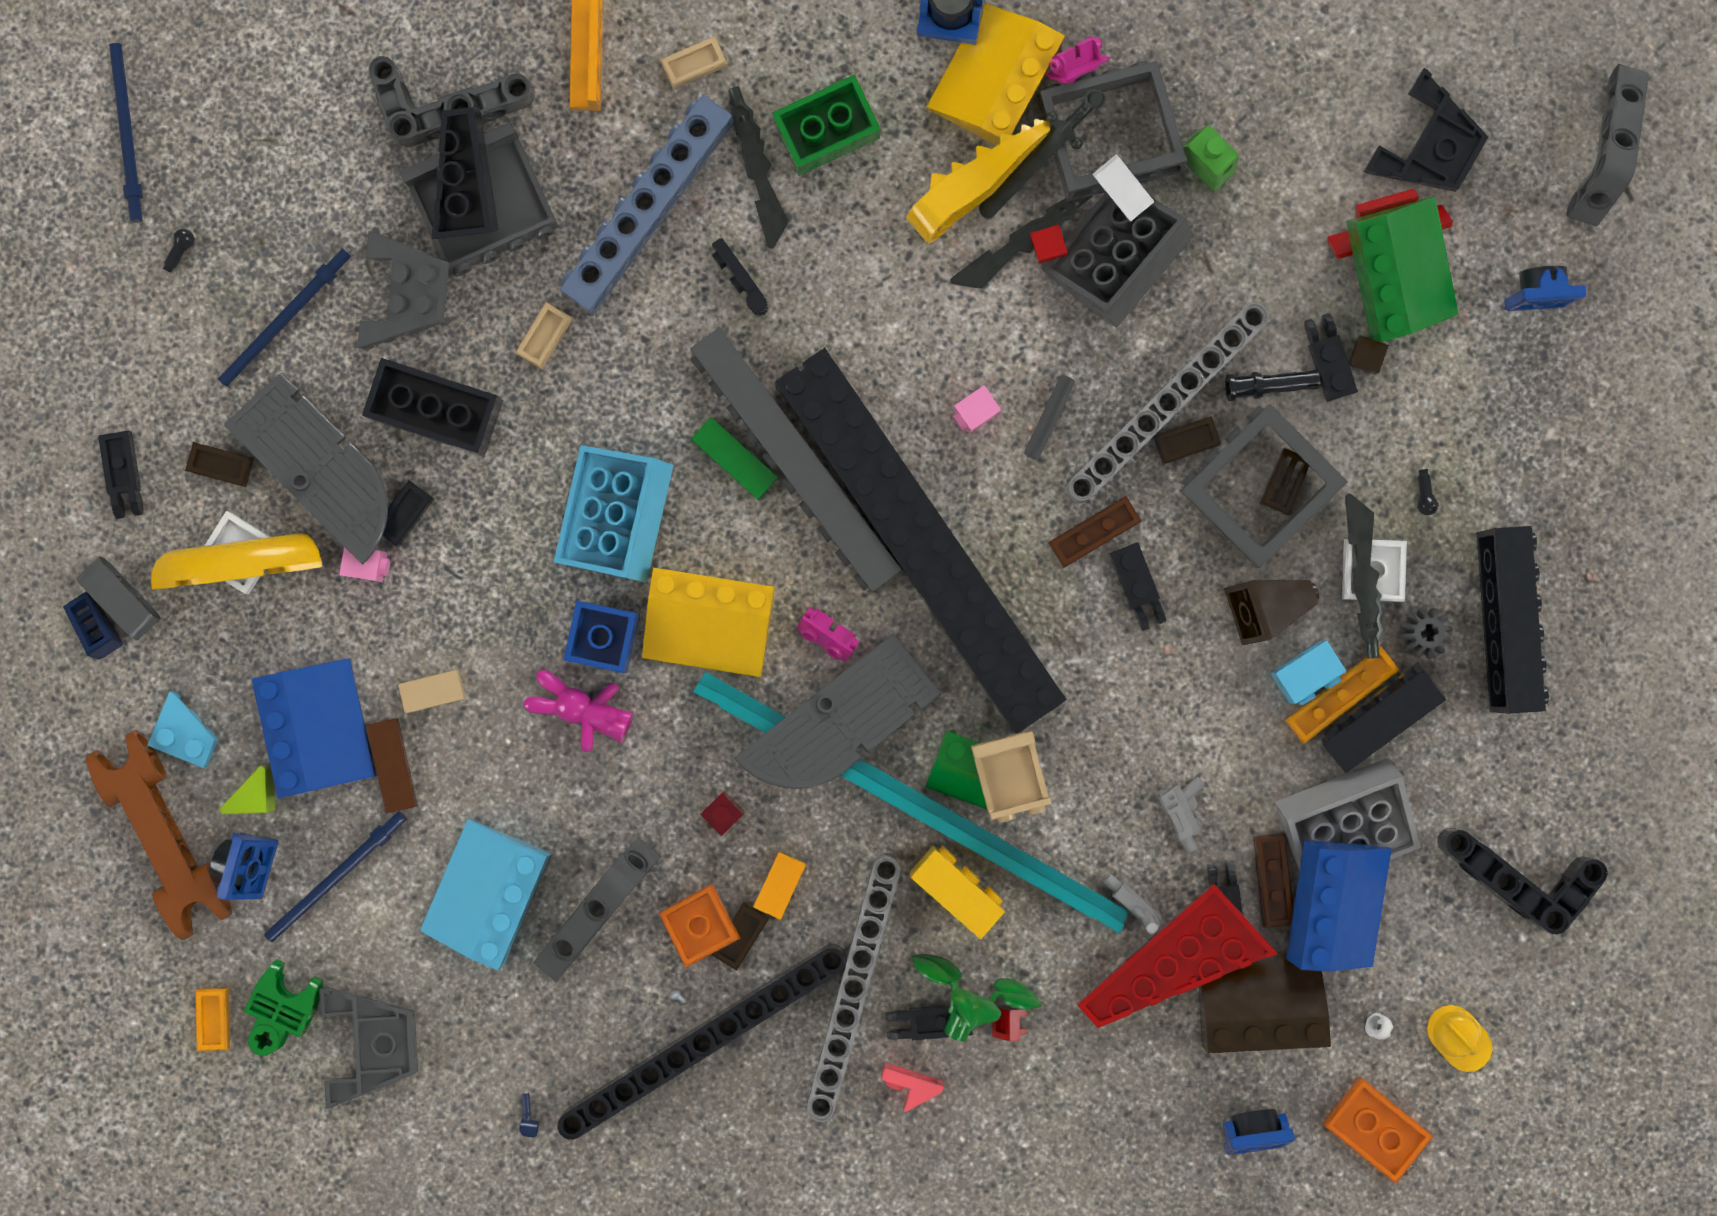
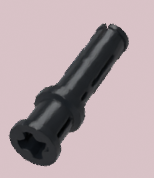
[1225,370,1320,401]

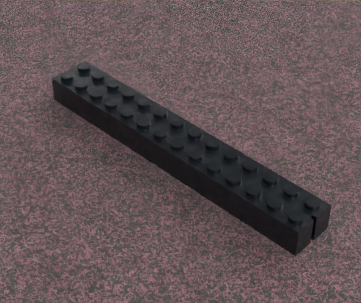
[775,347,1067,734]

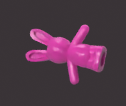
[523,670,634,752]

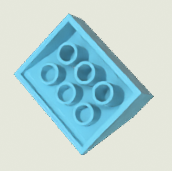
[554,445,674,583]
[420,819,552,971]

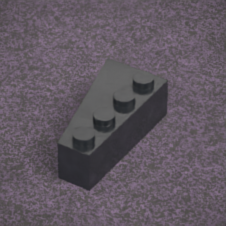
[431,107,498,239]
[1322,662,1446,773]

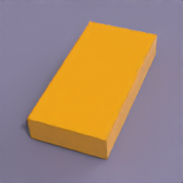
[753,851,806,920]
[195,987,230,1051]

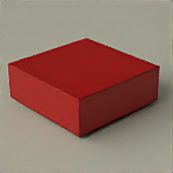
[1030,224,1068,264]

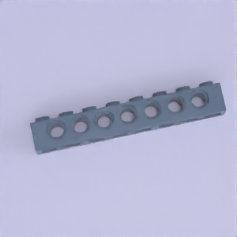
[560,94,734,315]

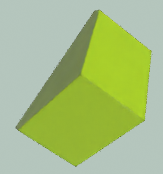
[219,764,275,814]

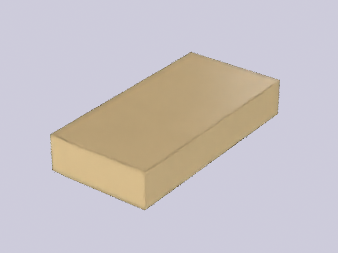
[660,36,728,90]
[515,302,573,370]
[398,670,466,714]

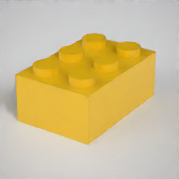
[909,845,1005,940]

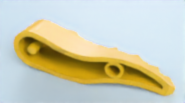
[906,119,1050,244]

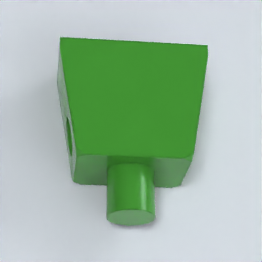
[1182,125,1239,193]

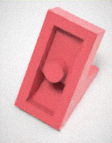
[881,1062,944,1112]

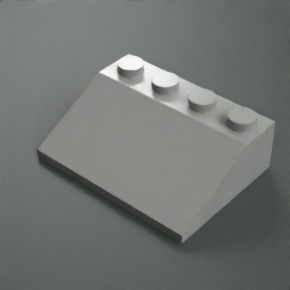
[1275,758,1421,872]

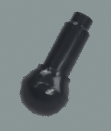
[163,229,195,273]
[1417,469,1439,515]

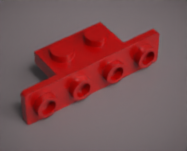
[1327,189,1453,259]

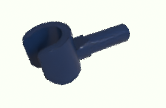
[519,1093,539,1138]

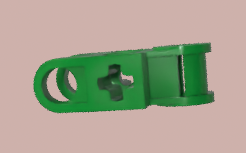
[243,959,323,1056]

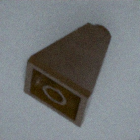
[1224,580,1319,646]

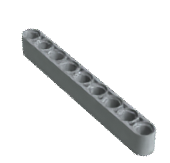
[1066,303,1269,503]
[807,854,900,1122]

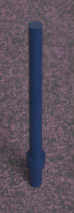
[109,43,143,223]
[218,248,351,387]
[264,811,407,942]

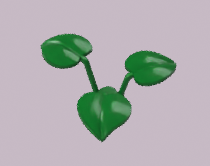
[908,954,1043,1042]

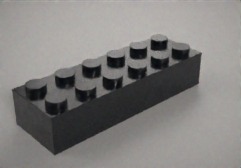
[1476,526,1549,714]

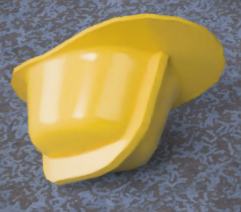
[1427,1005,1493,1072]

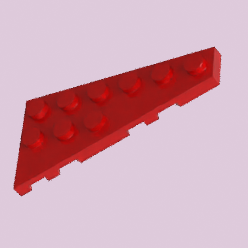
[1077,883,1278,1028]

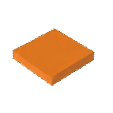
[658,884,741,968]

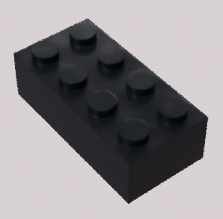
[362,358,504,457]

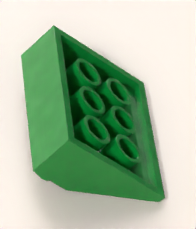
[1346,196,1459,342]

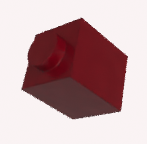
[700,791,745,836]

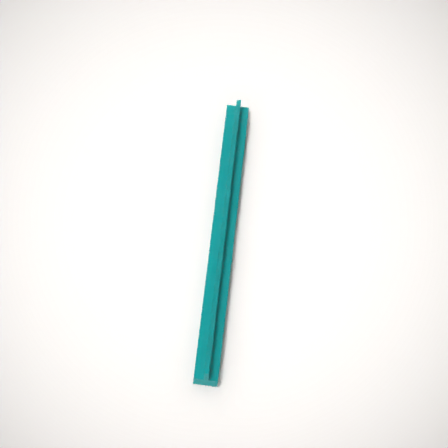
[693,672,1129,934]

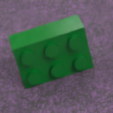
[772,74,881,176]

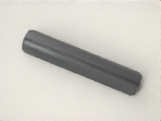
[1024,375,1075,460]

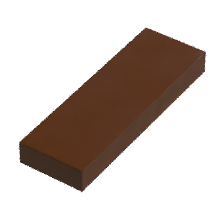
[1048,496,1142,568]
[367,718,418,814]
[1253,833,1294,928]

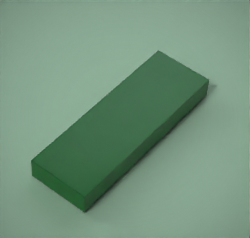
[691,417,778,500]

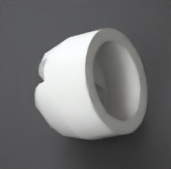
[1365,1013,1393,1040]

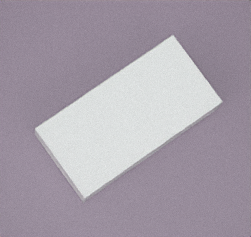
[1092,154,1154,222]

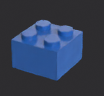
[563,600,640,673]

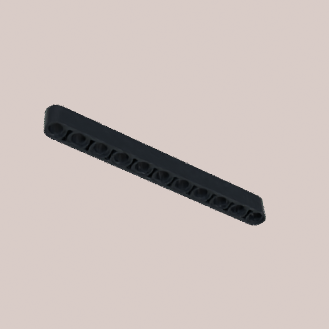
[557,944,845,1140]

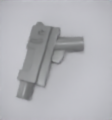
[1158,776,1205,853]
[1103,874,1162,934]

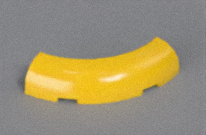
[151,533,322,590]

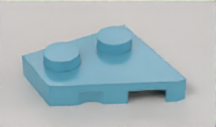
[147,691,219,768]

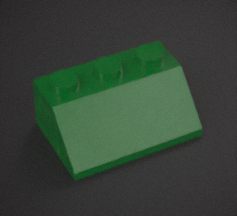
[925,730,987,809]

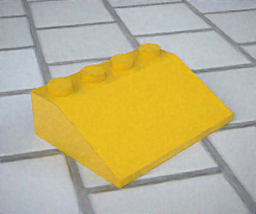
[926,3,1065,146]
[642,567,775,677]

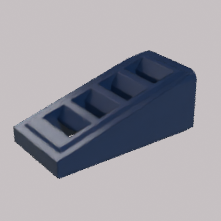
[63,591,123,660]

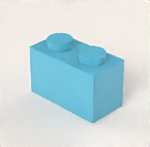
[1270,640,1346,706]

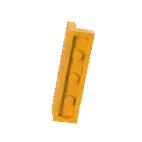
[569,0,603,111]

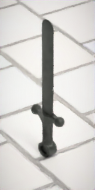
[979,89,1105,218]

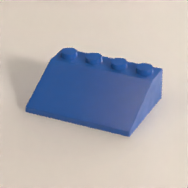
[251,658,376,798]
[1286,840,1392,972]

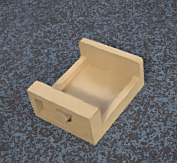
[971,730,1052,823]

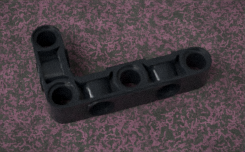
[1437,828,1608,935]

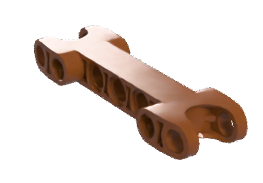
[86,730,232,940]

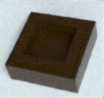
[1349,335,1389,375]

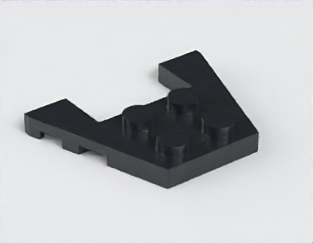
[1363,68,1488,192]

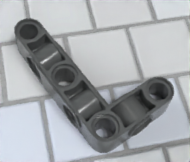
[368,56,535,147]
[1566,64,1649,226]
[533,837,661,982]

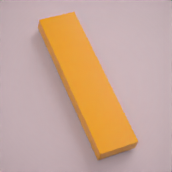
[1284,646,1399,744]

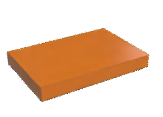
[1322,1076,1434,1184]

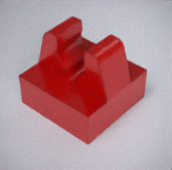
[992,1005,1027,1042]

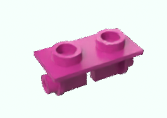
[1045,36,1110,84]
[796,607,860,662]

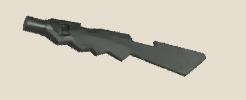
[728,86,789,249]
[950,196,1093,289]
[1345,493,1383,659]

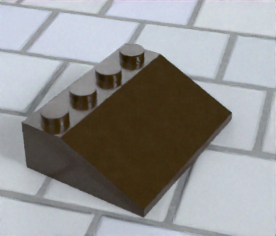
[1198,951,1331,1053]

